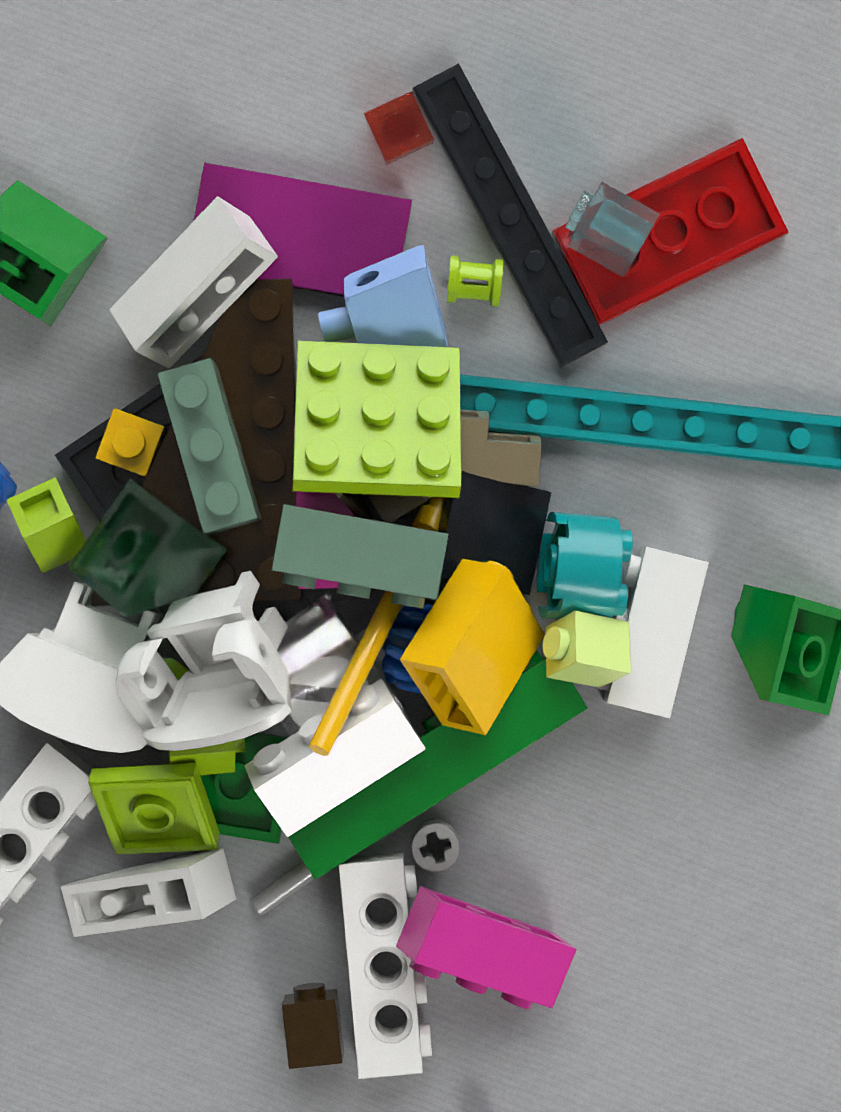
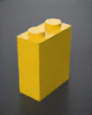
[400,559,545,735]

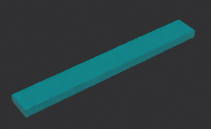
[460,374,841,471]

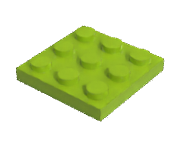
[293,341,461,498]

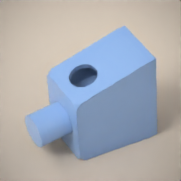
[318,245,448,347]

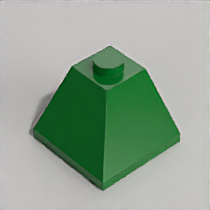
[731,584,841,715]

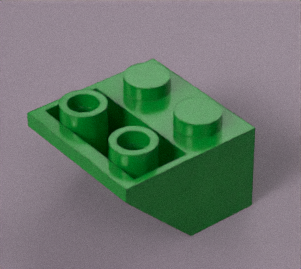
[0,180,108,327]

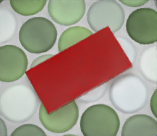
[552,138,789,326]

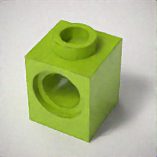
[7,477,91,573]

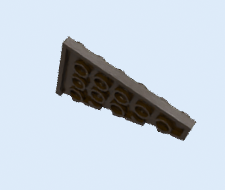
[91,278,302,606]

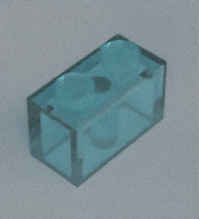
[565,182,660,277]

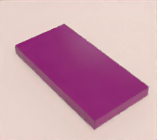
[194,162,412,297]

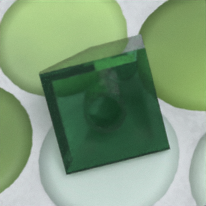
[68,479,227,617]

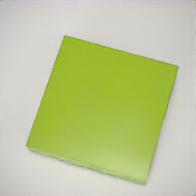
[88,763,221,854]

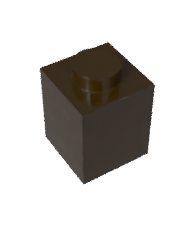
[282,983,344,1069]

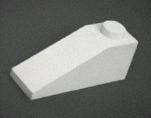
[61,848,236,937]

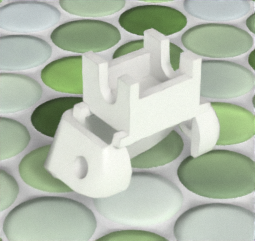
[115,571,292,751]
[0,582,163,753]

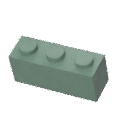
[157,358,262,535]
[272,504,449,609]

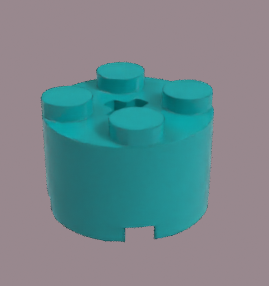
[536,511,633,620]

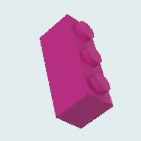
[396,886,577,1009]

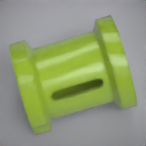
[446,255,504,307]

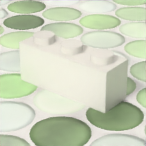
[109,196,278,368]
[597,547,709,719]
[244,678,426,837]

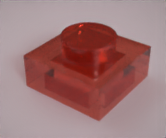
[364,91,434,165]

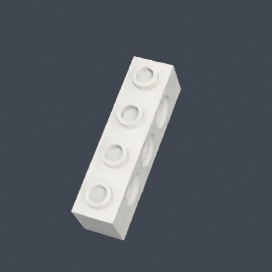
[0,739,97,926]
[339,852,432,1079]

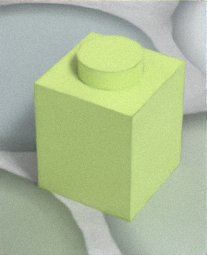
[543,611,631,688]

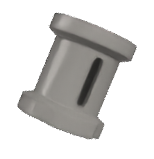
[411,818,460,872]

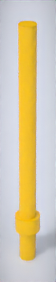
[308,497,445,756]

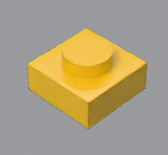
[96,408,166,477]

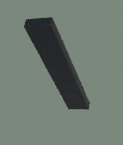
[412,63,608,368]

